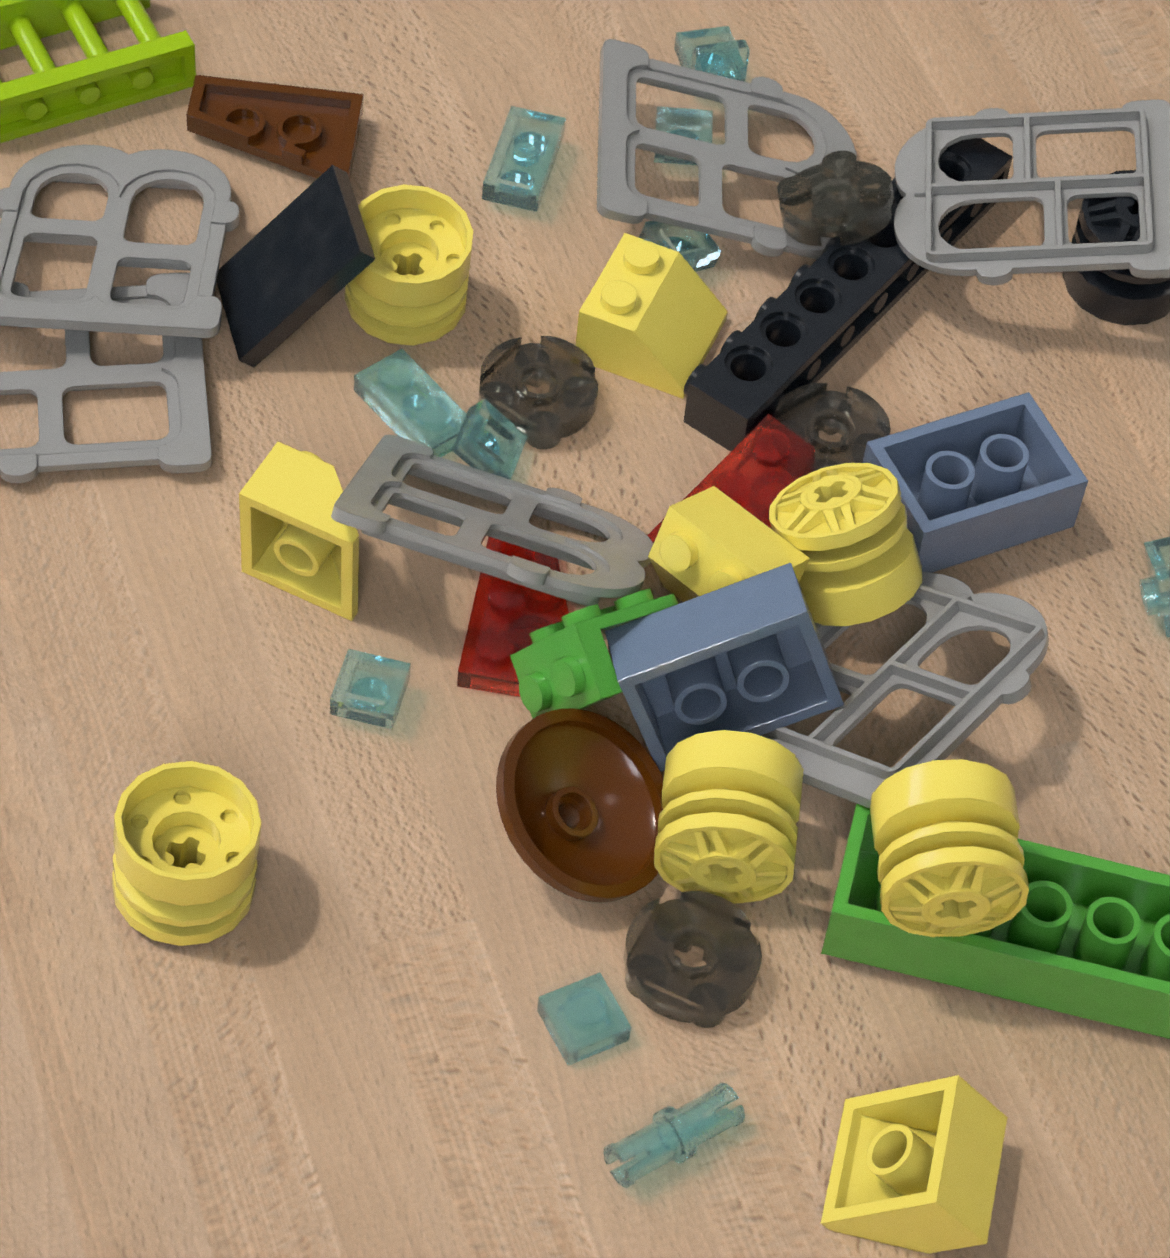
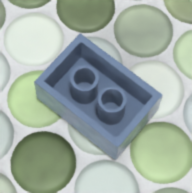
[863,392,1088,573]
[605,563,844,772]

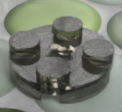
[777,150,895,246]
[478,336,598,449]
[768,383,891,480]
[623,891,762,1028]

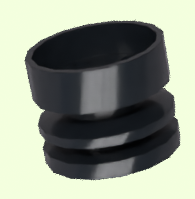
[1063,170,1170,325]

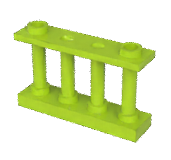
[0,0,196,143]

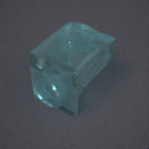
[674,26,750,82]

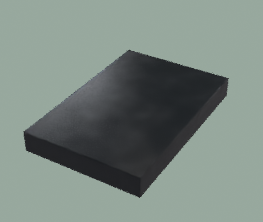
[217,165,375,367]

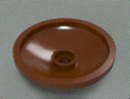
[496,708,664,903]

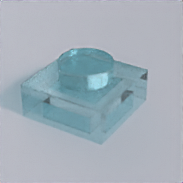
[654,106,713,166]
[639,221,722,272]
[452,399,528,479]
[330,649,411,729]
[537,972,631,1066]

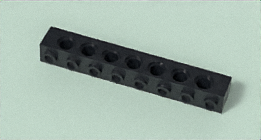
[683,138,1013,458]

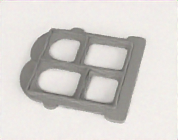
[597,39,859,259]
[894,99,1170,285]
[0,145,240,338]
[0,272,212,483]
[331,434,653,607]
[761,572,1049,808]

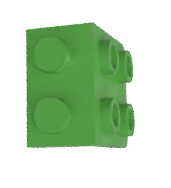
[510,589,678,719]

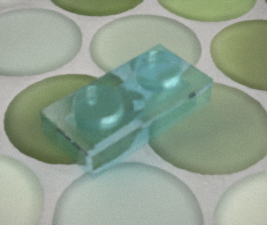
[482,106,566,212]
[354,349,476,457]

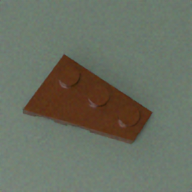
[186,75,364,179]

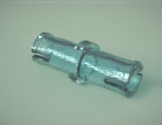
[603,1082,745,1188]

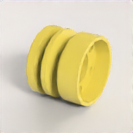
[345,184,473,346]
[769,463,922,626]
[654,730,804,904]
[870,759,1029,937]
[112,761,261,946]

